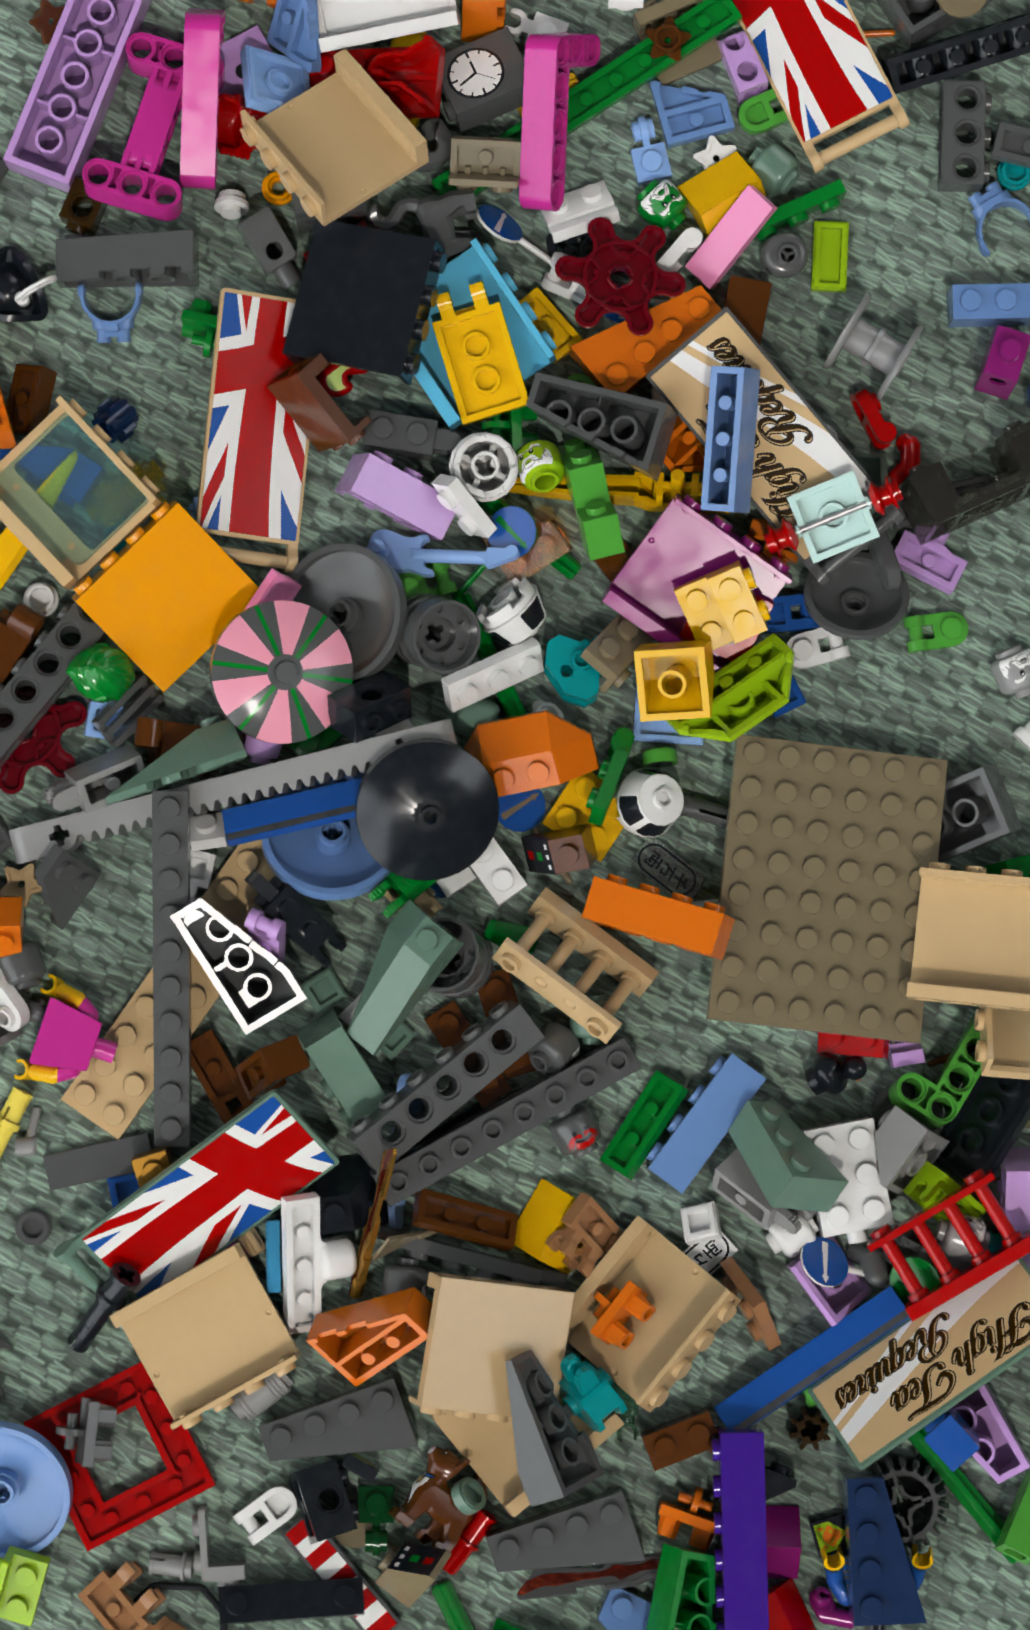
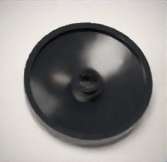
[355,738,499,881]

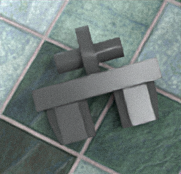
[55,1397,117,1468]

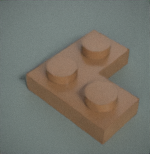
[719,1256,781,1351]

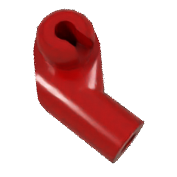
[888,433,921,486]

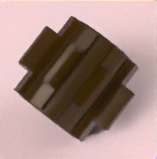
[788,1406,831,1451]

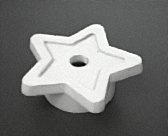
[692,135,737,170]

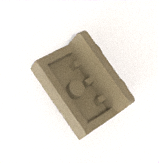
[448,135,521,193]
[580,614,654,694]

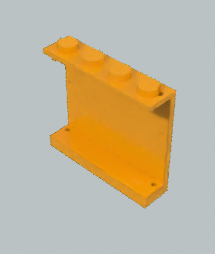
[71,500,259,693]

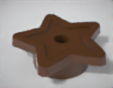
[29,0,65,45]
[646,17,691,62]

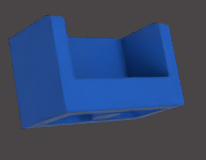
[924,1407,980,1472]

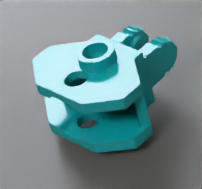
[544,635,602,708]
[558,1353,628,1433]

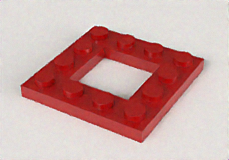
[23,1362,217,1552]

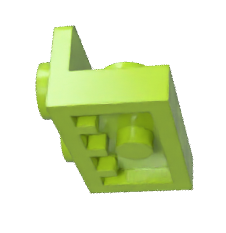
[0,1545,51,1627]

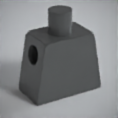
[237,206,302,290]

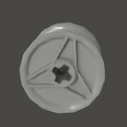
[822,292,926,402]

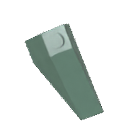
[347,899,464,1056]

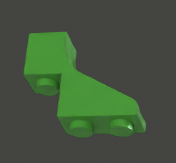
[557,438,625,561]

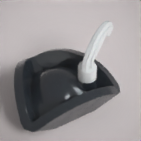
[0,246,57,322]

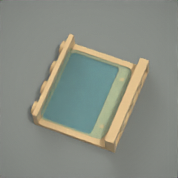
[0,395,162,590]

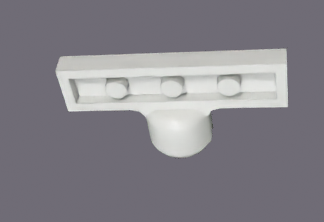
[281,1192,357,1335]

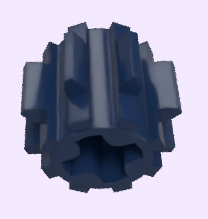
[92,398,139,443]

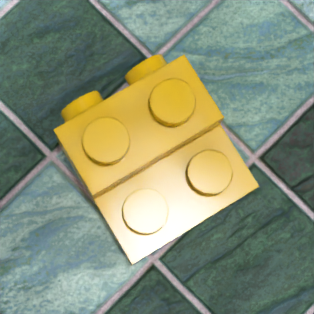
[674,560,771,650]

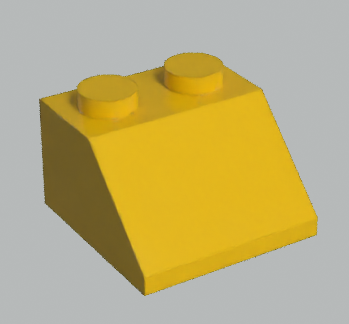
[633,639,715,722]

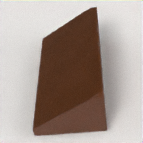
[7,364,57,437]

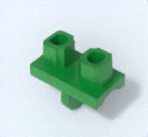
[181,298,217,358]
[481,406,539,455]

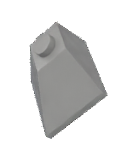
[874,1105,950,1199]

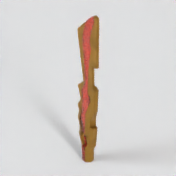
[349,1148,397,1299]

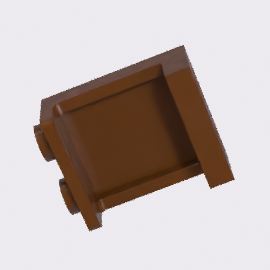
[267,353,372,452]

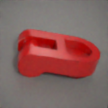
[850,388,897,450]

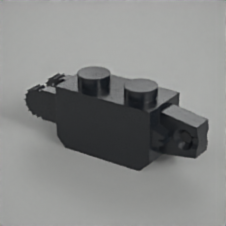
[244,869,346,968]

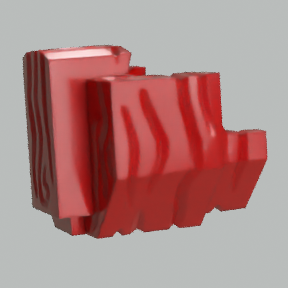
[217,93,267,160]

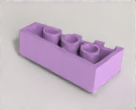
[953,1384,1030,1484]

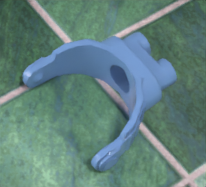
[968,181,1030,257]
[77,281,143,343]

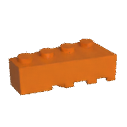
[569,285,722,394]
[581,874,735,960]

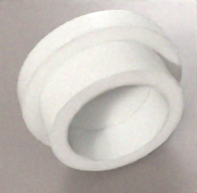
[214,189,249,220]
[23,582,59,617]

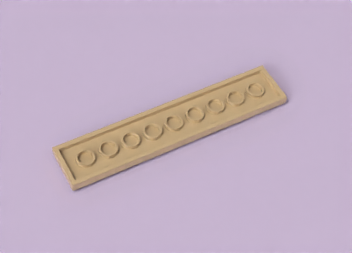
[60,839,276,1140]

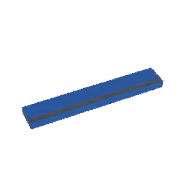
[222,777,363,847]
[714,1286,910,1429]

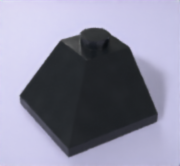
[313,1155,389,1235]

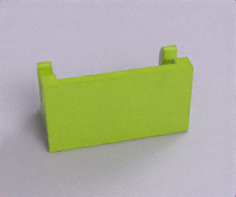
[903,1161,986,1222]

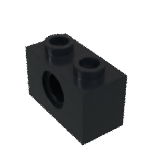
[327,670,411,743]
[289,1459,359,1544]

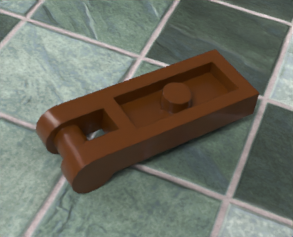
[191,1029,254,1125]

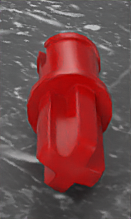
[443,1508,497,1575]

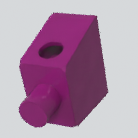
[974,325,1030,400]

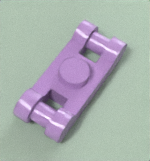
[244,907,286,963]

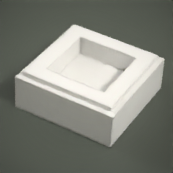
[680,1201,722,1245]

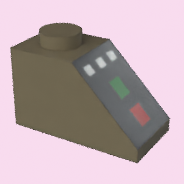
[375,1542,452,1608]

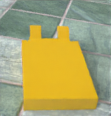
[432,281,528,425]

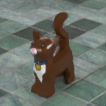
[387,1446,488,1553]

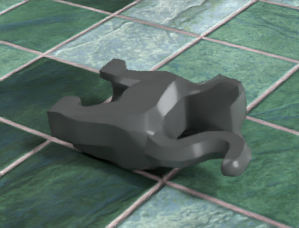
[367,188,482,260]

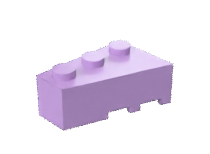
[334,450,455,540]
[997,1147,1030,1268]

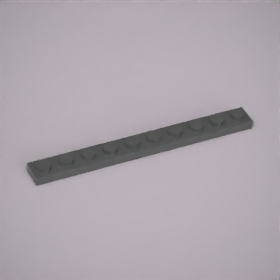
[152,790,192,1147]

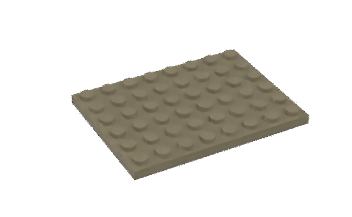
[706,735,948,1044]

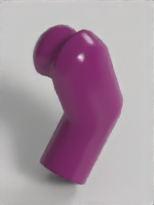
[809,1586,854,1629]

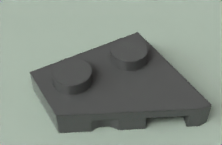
[34,843,101,930]

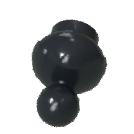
[805,1052,867,1095]

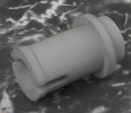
[148,1551,194,1581]

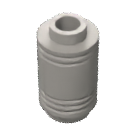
[230,1373,295,1421]

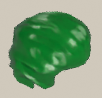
[66,643,136,703]

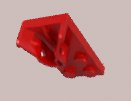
[309,35,446,119]

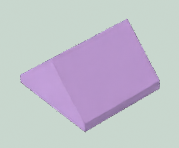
[786,1236,872,1327]

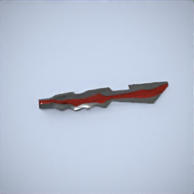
[517,1554,661,1600]

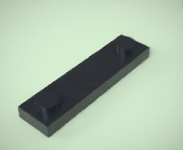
[218,1577,365,1625]

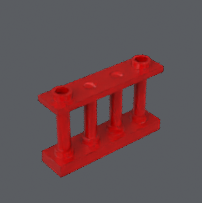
[867,1168,1030,1322]

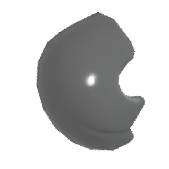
[415,117,452,173]

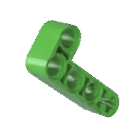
[888,1014,981,1128]

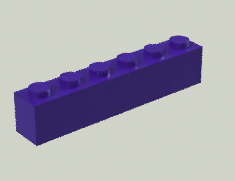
[712,1429,769,1630]

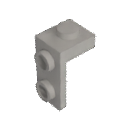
[192,1505,247,1587]

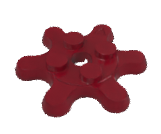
[555,217,686,336]
[0,667,87,794]

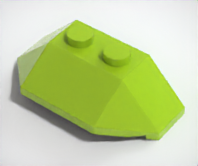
[665,633,795,742]

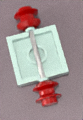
[763,470,904,564]

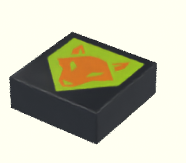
[342,1453,380,1482]
[809,1512,846,1558]

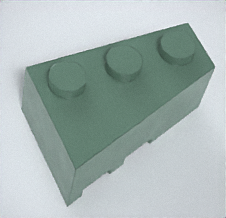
[298,1008,387,1128]
[728,1100,849,1212]

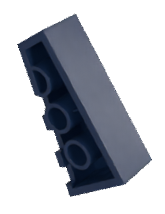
[843,1472,927,1626]

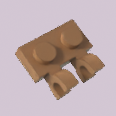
[545,1192,624,1278]
[77,1561,167,1630]

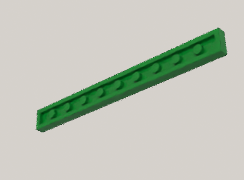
[431,0,742,197]

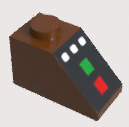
[521,824,598,875]

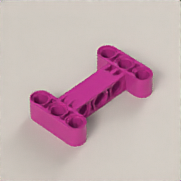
[82,32,225,221]

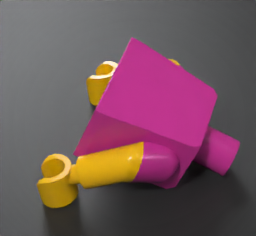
[14,974,118,1084]

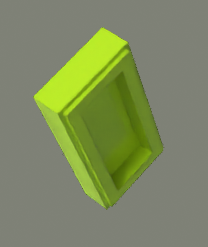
[811,221,849,293]

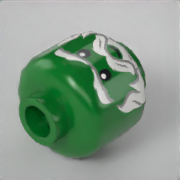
[636,179,688,231]

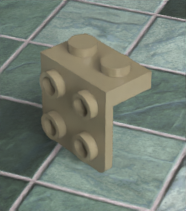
[633,0,722,85]

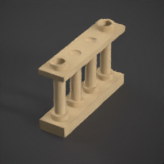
[492,887,659,1044]

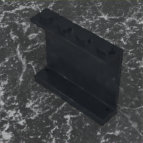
[282,219,447,385]

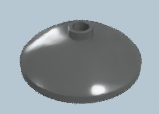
[803,552,910,640]

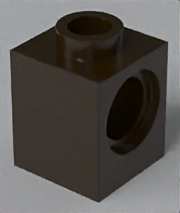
[59,177,108,236]

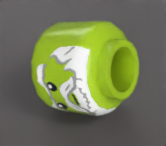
[517,440,565,493]

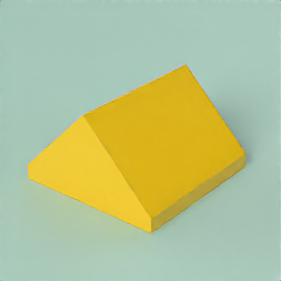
[677,151,767,238]
[515,1178,583,1275]

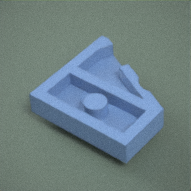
[649,81,735,149]

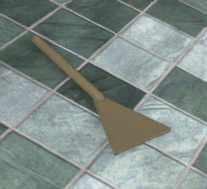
[371,1230,438,1262]

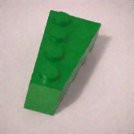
[646,1543,716,1630]

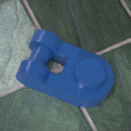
[764,594,820,634]

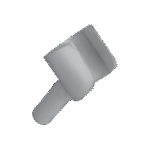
[15,1107,42,1157]

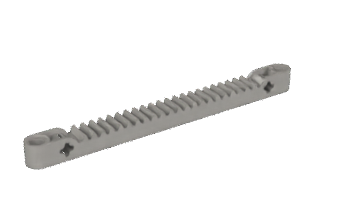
[8,719,457,865]

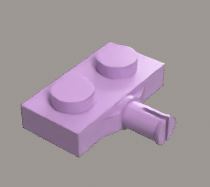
[894,523,968,595]

